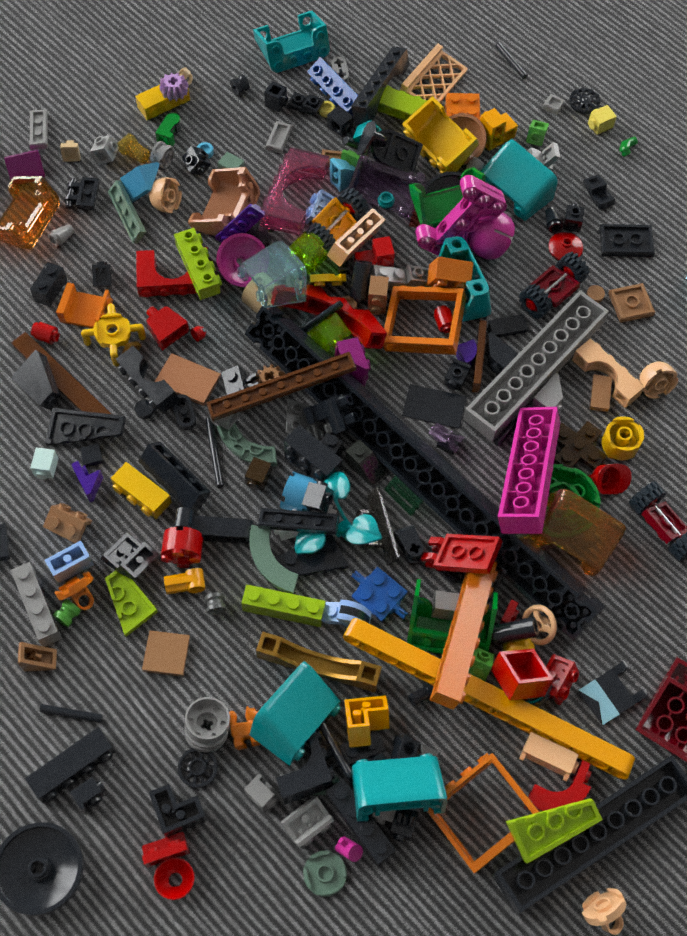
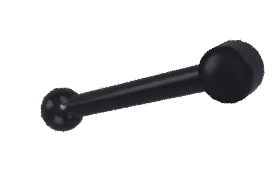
[487,568,508,604]

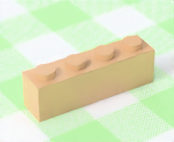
[326,208,386,267]

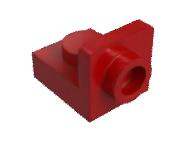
[500,599,519,624]

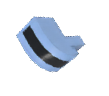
[322,600,372,628]

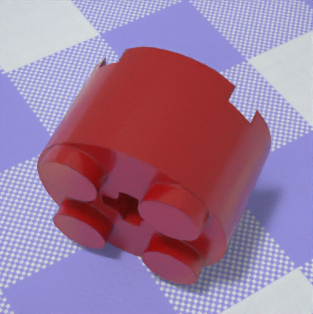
[161,527,203,568]

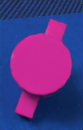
[335,836,363,862]

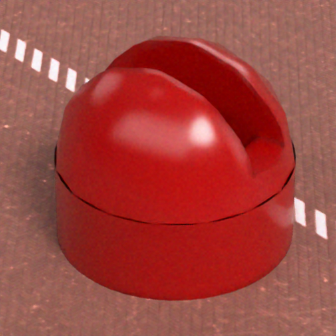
[190,326,206,342]

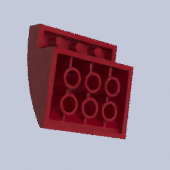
[635,656,687,762]

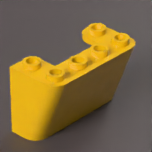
[402,96,479,173]

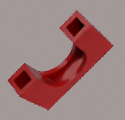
[136,247,209,297]

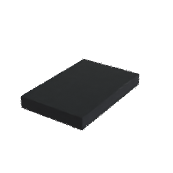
[599,224,655,257]

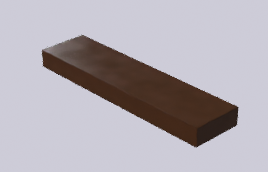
[472,320,487,393]

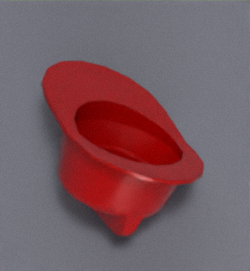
[589,464,632,494]

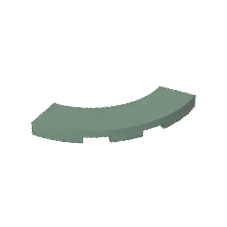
[217,423,277,466]
[249,525,299,594]

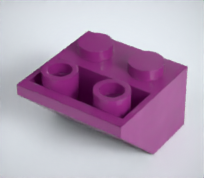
[334,337,371,387]

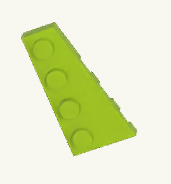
[506,798,602,864]

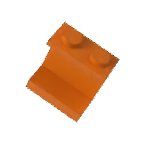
[56,282,113,328]

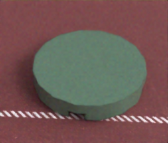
[303,850,347,897]

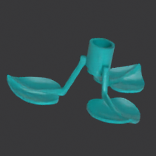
[295,471,382,555]

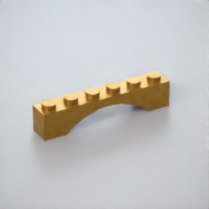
[256,632,382,693]

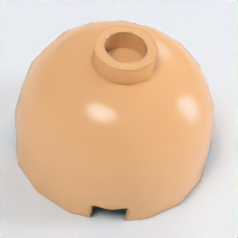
[149,177,182,213]
[639,361,678,399]

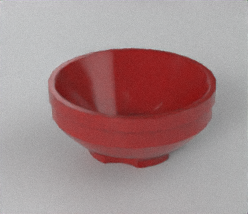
[154,857,195,900]

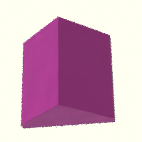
[4,149,45,185]

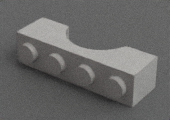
[11,562,62,647]

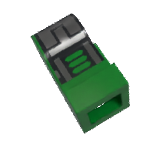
[155,113,181,146]

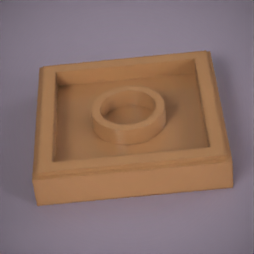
[608,283,655,323]
[142,630,191,677]

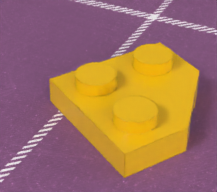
[310,274,346,287]

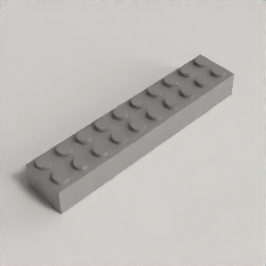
[463,291,609,442]

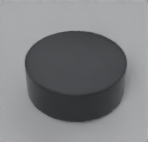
[134,400,154,419]

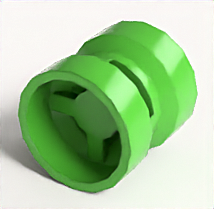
[52,599,81,627]

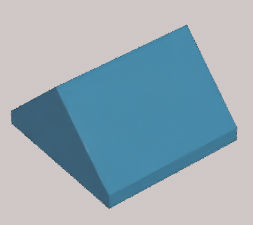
[120,162,160,203]

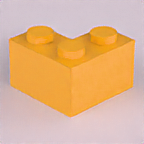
[480,108,518,151]
[344,695,389,747]

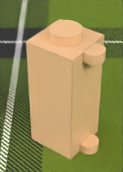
[519,732,579,782]

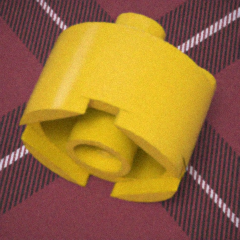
[601,416,644,461]

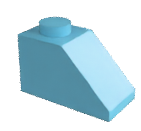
[330,158,357,192]

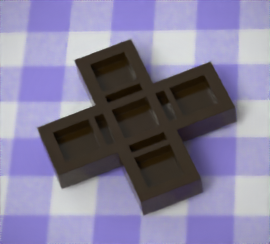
[554,421,607,471]

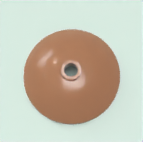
[449,113,487,165]

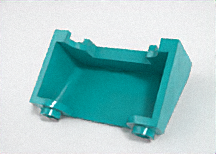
[480,139,558,221]
[249,661,342,766]
[352,753,448,822]

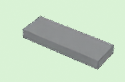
[29,109,48,150]

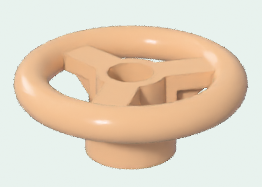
[522,605,557,645]

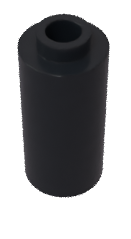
[350,260,373,302]
[492,616,539,645]

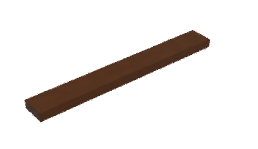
[11,332,111,414]
[206,352,357,421]

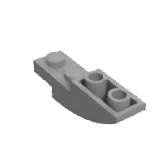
[371,264,432,290]

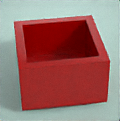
[491,648,554,701]

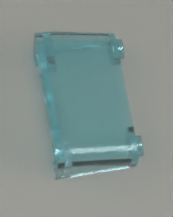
[237,241,307,308]

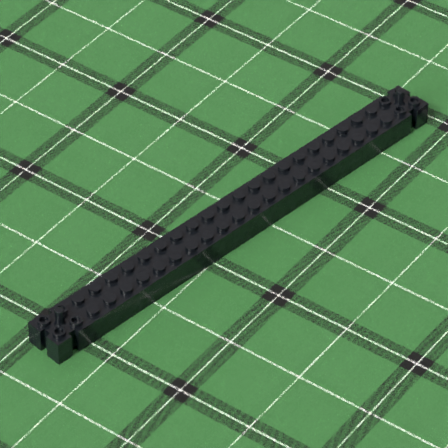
[245,305,605,641]

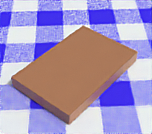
[155,353,221,406]

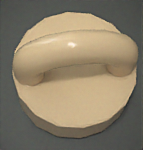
[178,67,193,86]

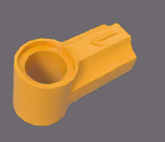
[164,568,205,594]

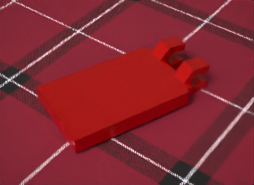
[421,534,502,574]

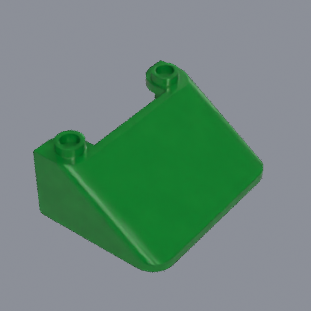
[409,167,486,228]

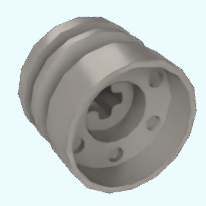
[184,697,230,753]

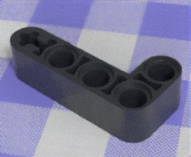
[174,507,254,544]

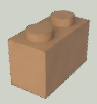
[368,275,389,315]

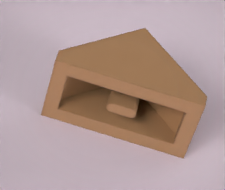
[18,642,57,671]

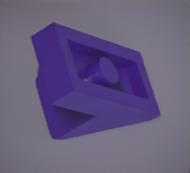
[71,461,103,503]

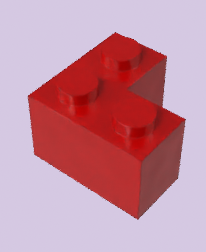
[354,236,395,267]

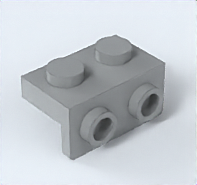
[281,795,334,847]

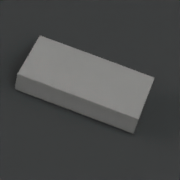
[266,121,292,154]

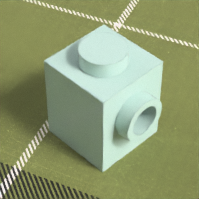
[30,447,59,480]

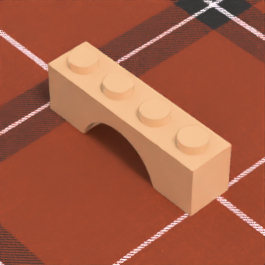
[572,338,644,408]

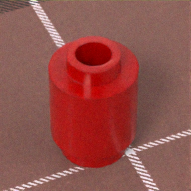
[434,305,453,333]
[31,322,60,345]

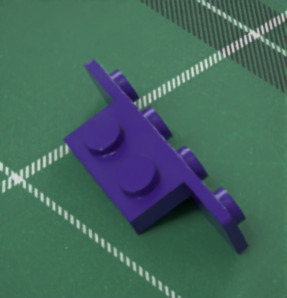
[215,204,265,243]

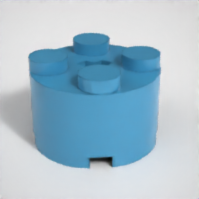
[280,471,317,512]

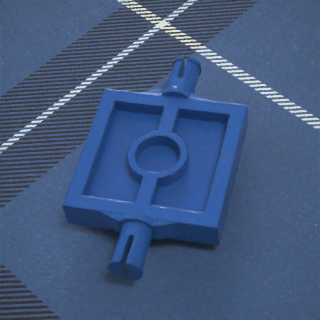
[351,566,408,623]

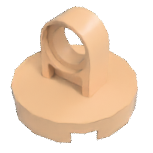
[582,888,627,935]

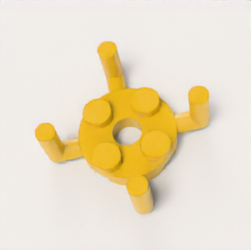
[81,303,146,366]

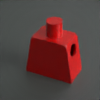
[146,306,189,351]

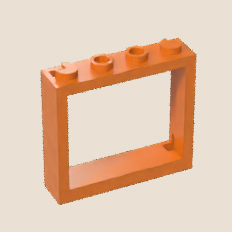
[383,285,467,355]
[427,753,539,873]

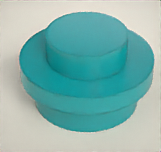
[377,192,395,208]

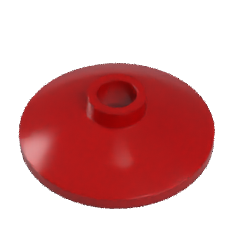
[548,232,583,260]

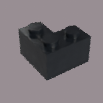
[149,784,207,837]

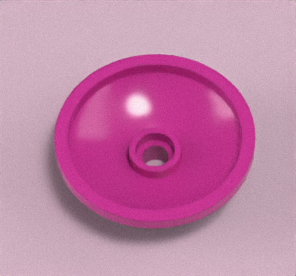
[216,233,269,287]

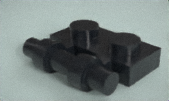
[64,177,100,210]

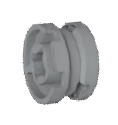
[150,141,175,169]

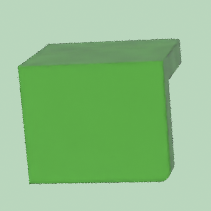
[341,149,368,171]

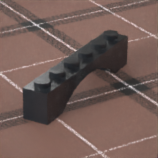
[351,47,410,124]

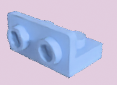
[304,189,335,224]

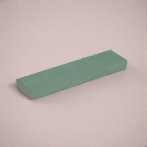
[108,180,146,244]

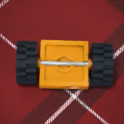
[302,188,369,256]

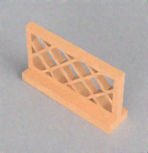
[400,43,468,103]

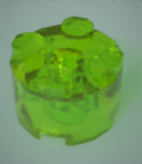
[288,231,328,274]
[307,312,351,352]

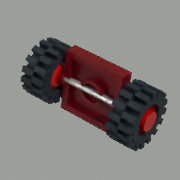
[518,252,590,319]
[629,481,687,562]

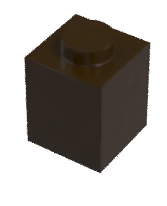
[245,457,272,490]

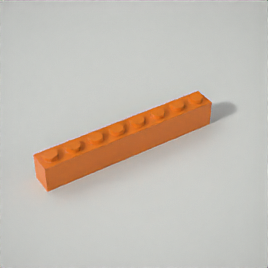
[430,562,498,710]

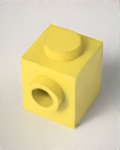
[588,105,617,135]

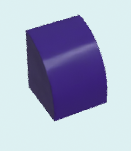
[456,339,477,369]

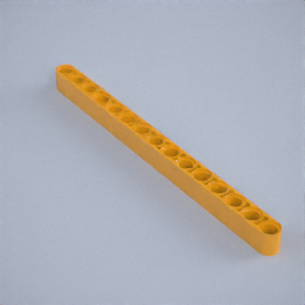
[343,618,635,780]

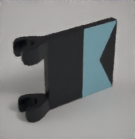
[578,661,648,726]

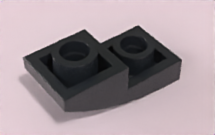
[287,92,324,114]

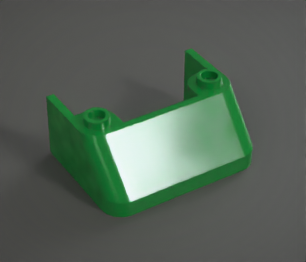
[407,579,498,654]

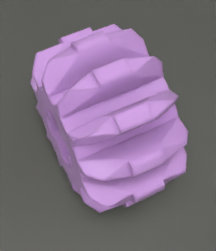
[159,72,188,102]

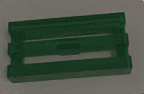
[384,475,424,516]

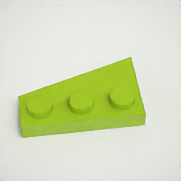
[105,571,158,637]

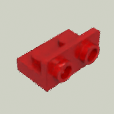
[546,654,579,705]
[142,832,190,868]

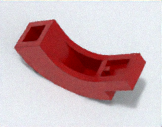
[524,760,591,812]

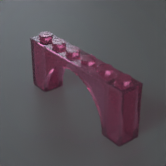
[260,147,330,236]

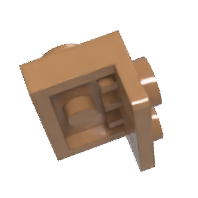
[43,503,92,543]

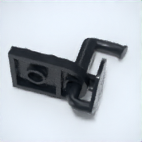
[342,121,423,177]

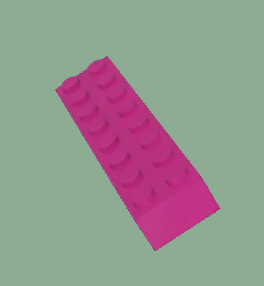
[498,407,560,534]

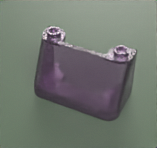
[348,154,428,219]

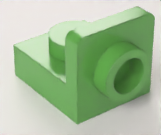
[526,120,549,146]

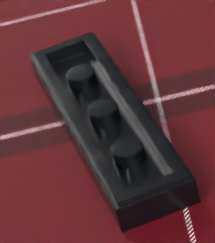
[257,508,339,535]

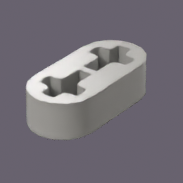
[332,57,349,83]

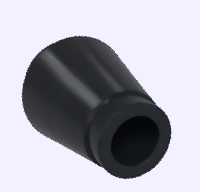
[545,207,563,233]

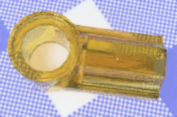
[117,133,151,164]

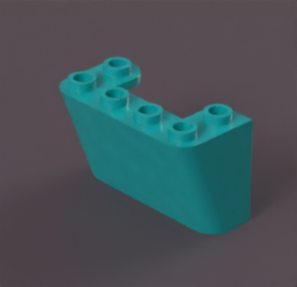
[253,11,330,73]
[439,236,492,322]

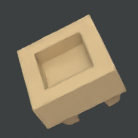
[60,140,81,162]

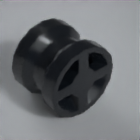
[230,74,250,95]

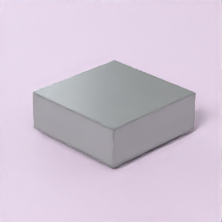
[542,94,565,115]

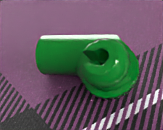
[619,136,638,156]

